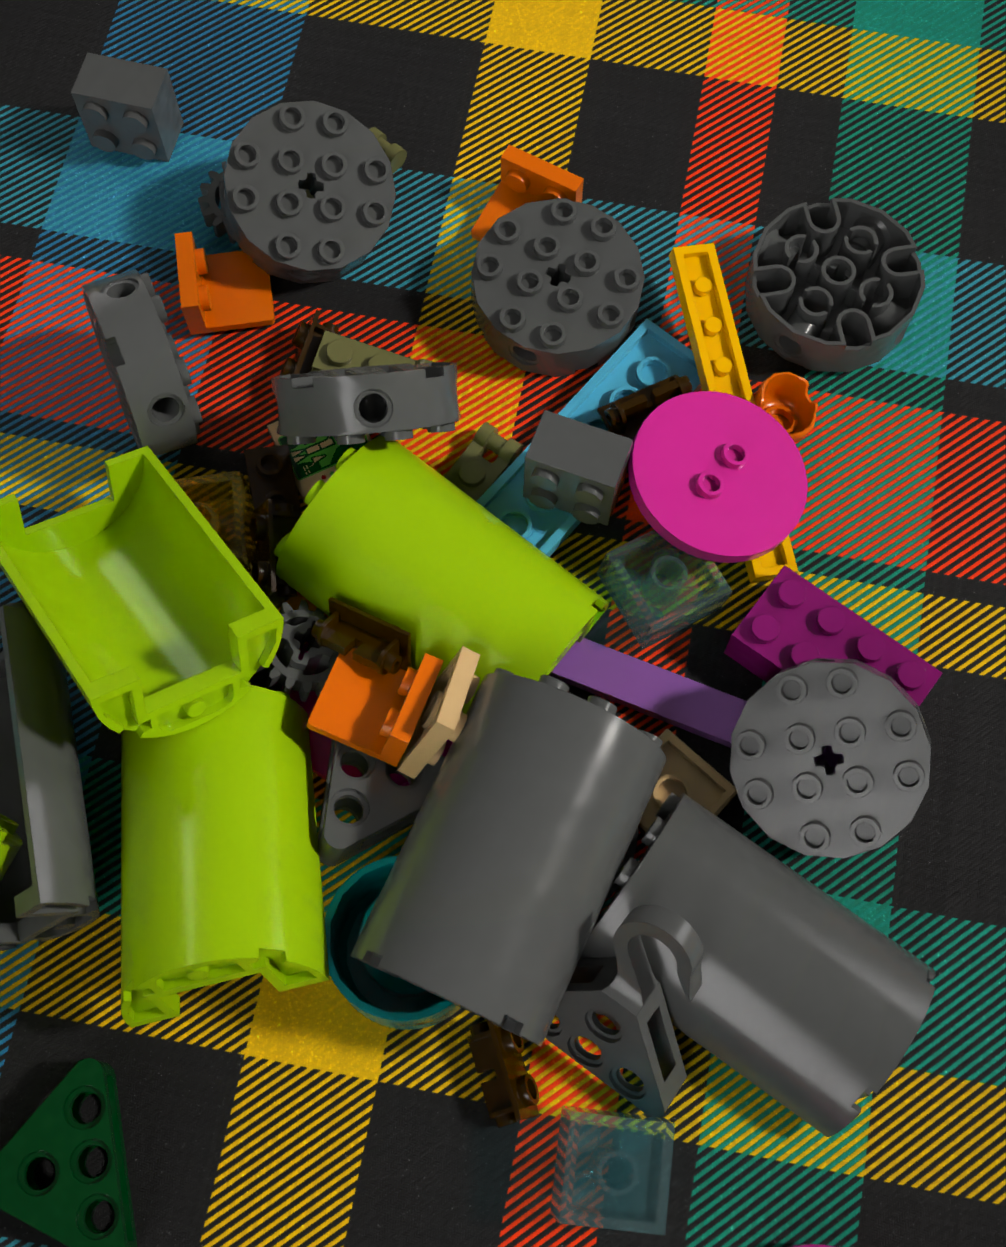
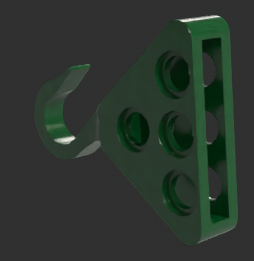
[0,1058,137,1247]

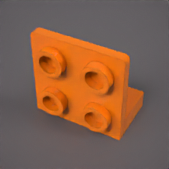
[471,144,584,242]
[174,231,275,335]
[306,648,444,767]

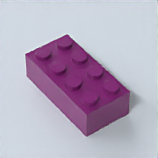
[724,565,943,706]

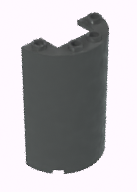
[0,602,100,951]
[350,668,667,1047]
[580,792,936,1137]

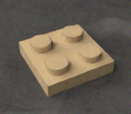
[397,646,480,779]

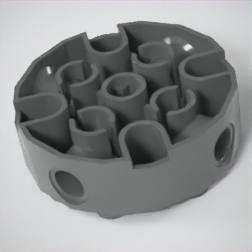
[219,101,396,284]
[471,198,645,377]
[745,198,925,372]
[82,269,203,456]
[271,362,461,445]
[730,658,931,859]

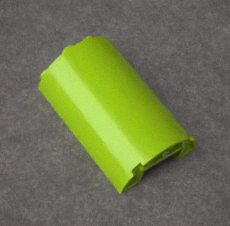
[274,436,609,714]
[0,445,284,738]
[121,685,330,1028]

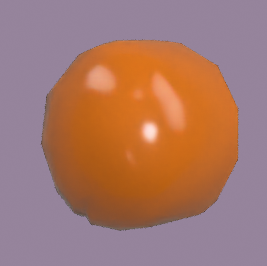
[754,371,818,442]

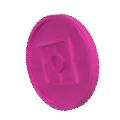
[628,391,808,563]

